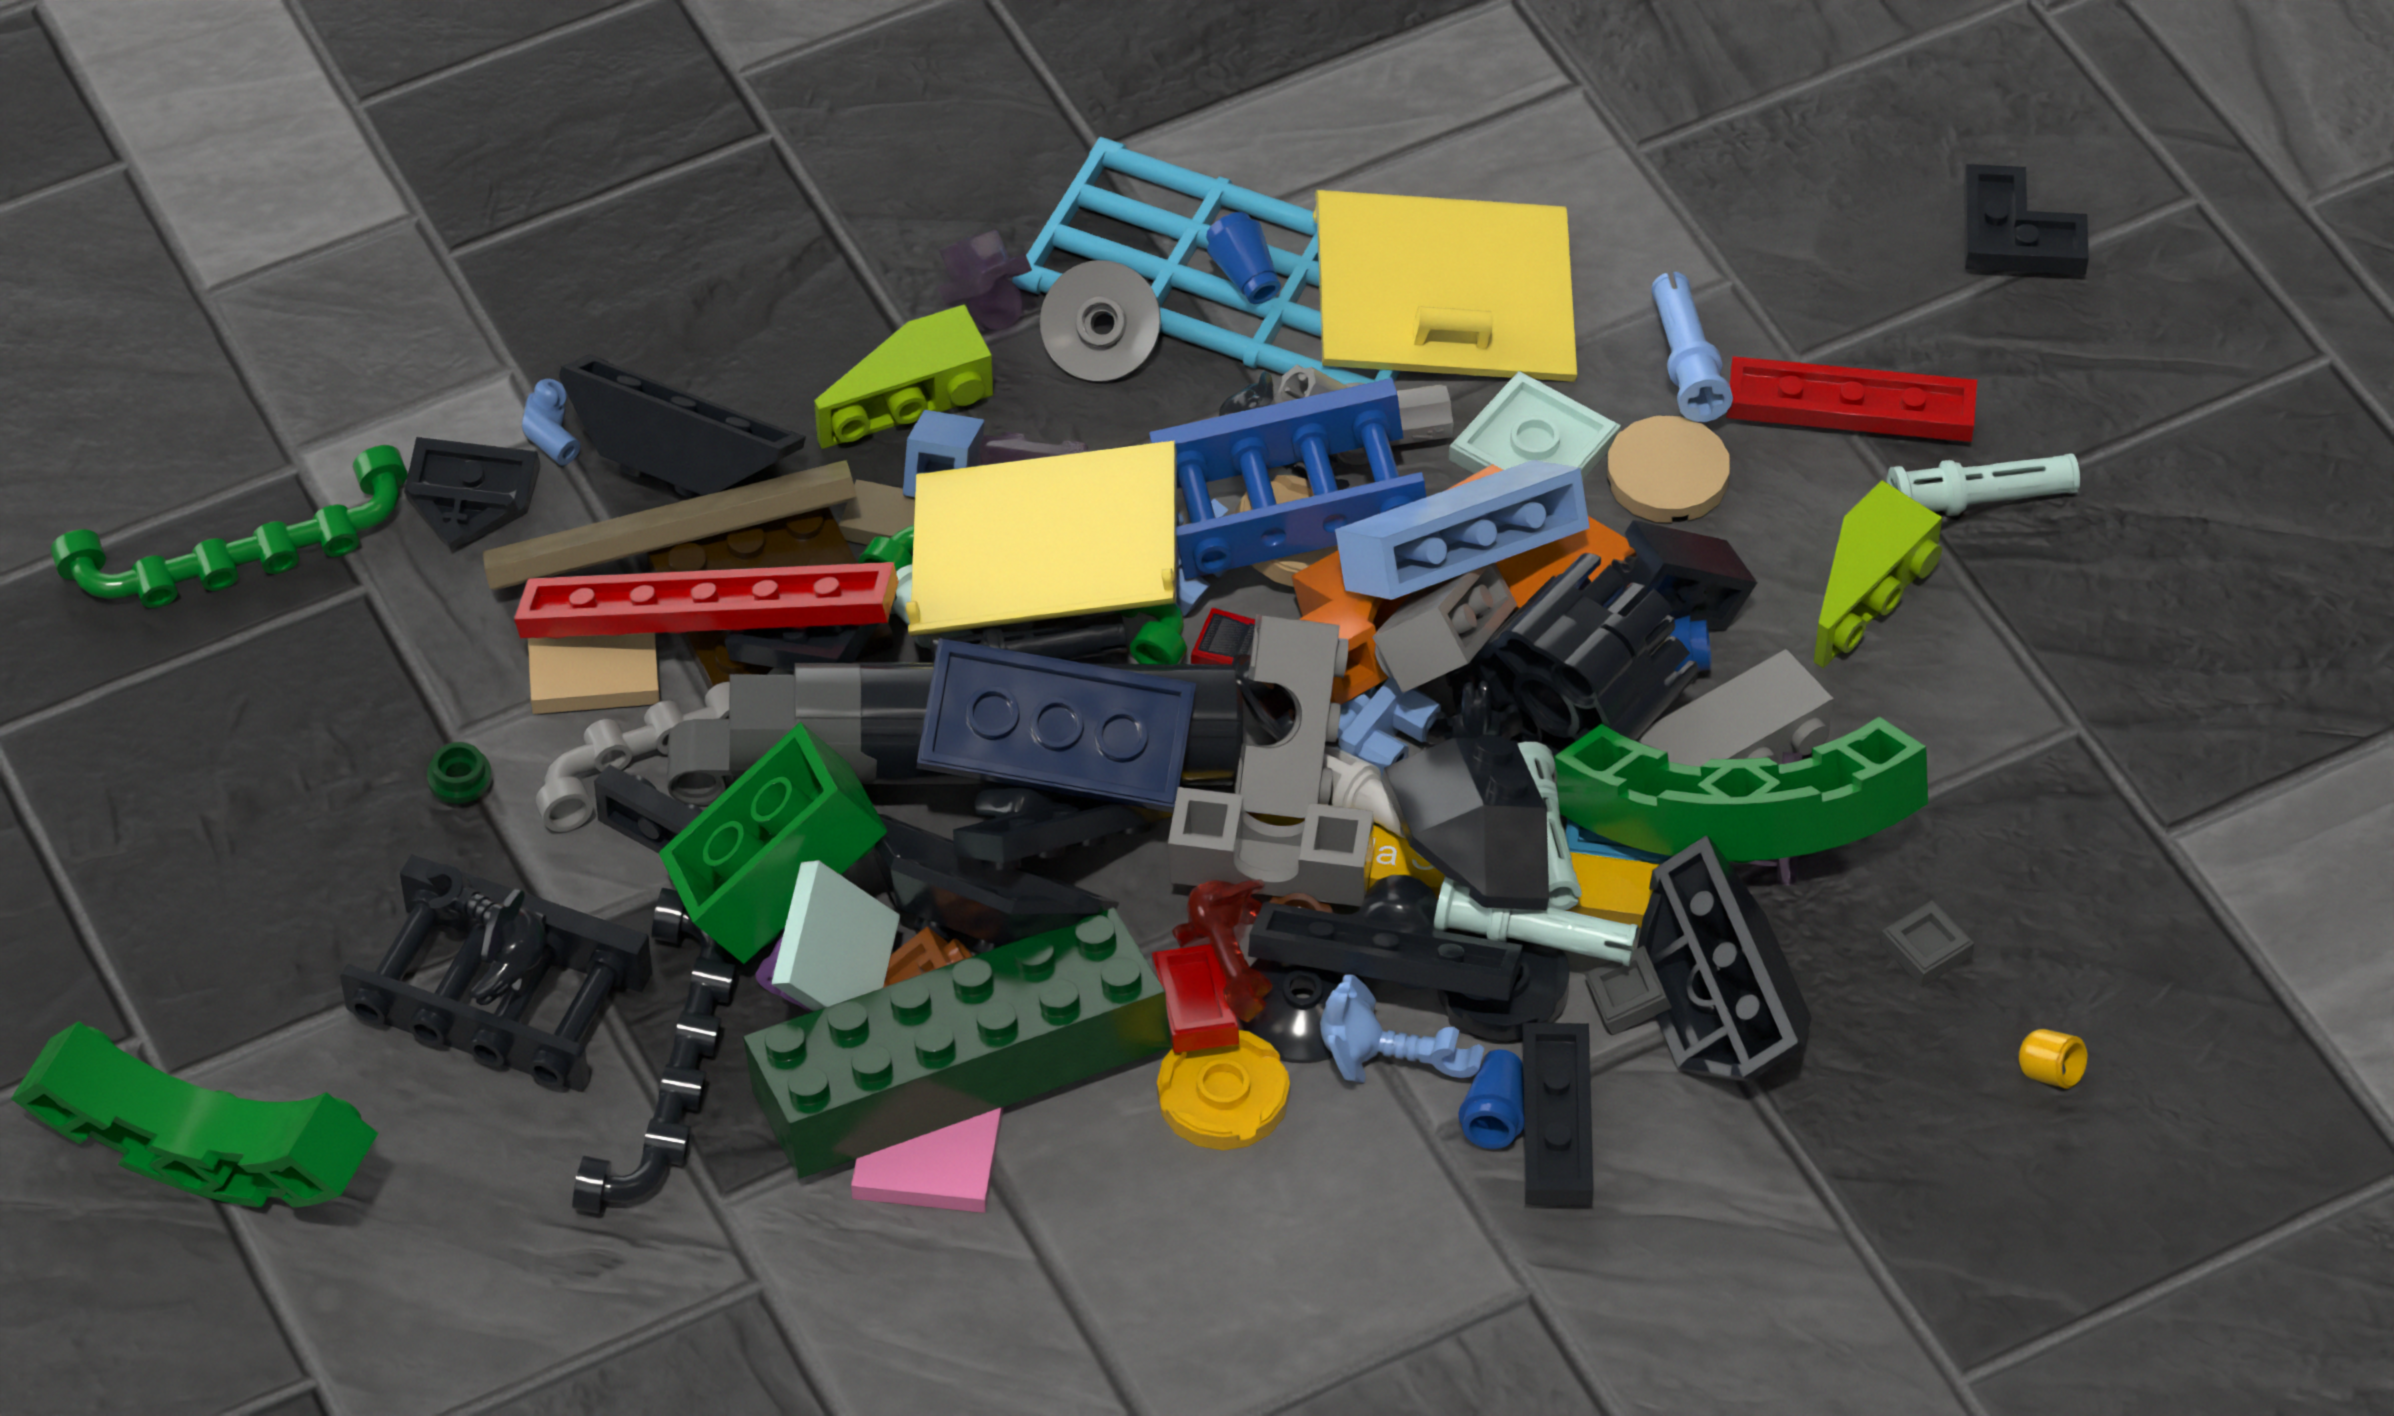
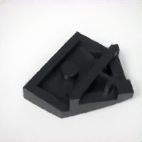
[404,437,540,549]

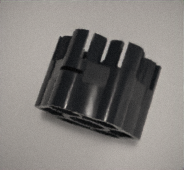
[1472,553,1698,762]

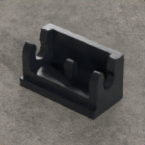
[1611,520,1758,631]

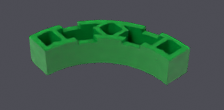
[1554,716,1928,863]
[11,1021,379,1208]

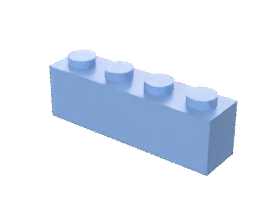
[1335,460,1590,600]

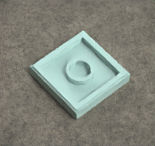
[1449,371,1621,481]
[771,861,900,1011]

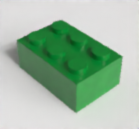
[659,721,888,964]

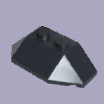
[559,354,806,498]
[1382,735,1549,910]
[872,814,1119,953]
[1637,835,1812,1082]

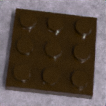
[647,506,893,690]

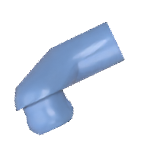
[522,379,581,465]

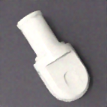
[1322,746,1407,839]

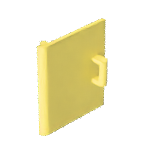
[1313,190,1577,382]
[905,441,1177,637]

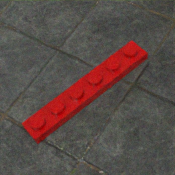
[514,562,899,639]

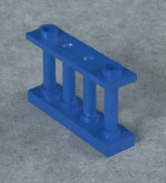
[1149,378,1426,579]

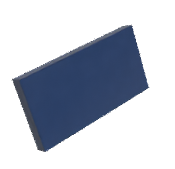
[916,638,1196,813]

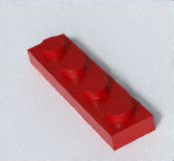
[1726,356,1977,442]

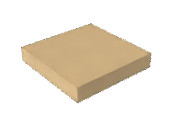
[528,633,660,714]

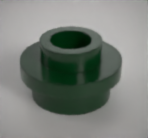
[427,742,492,804]

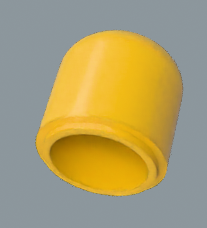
[2019,1029,2087,1089]

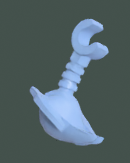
[1320,974,1484,1083]

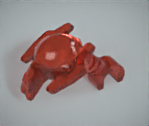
[1172,879,1273,1022]

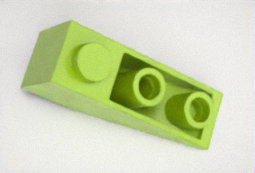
[814,304,993,449]
[1813,480,1942,669]

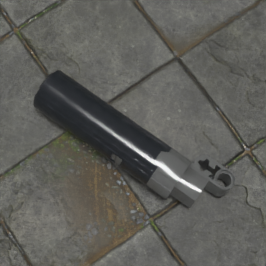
[667,662,1243,805]

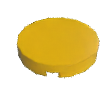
[1157,1030,1290,1151]

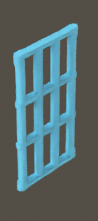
[1012,137,1400,385]

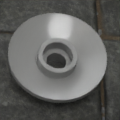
[1040,260,1161,382]

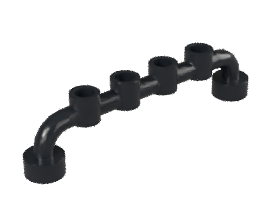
[572,887,737,1214]

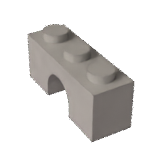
[1234,614,1348,818]
[1168,787,1373,906]

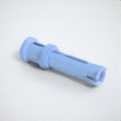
[1651,272,1733,422]

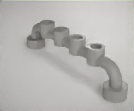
[535,668,794,832]

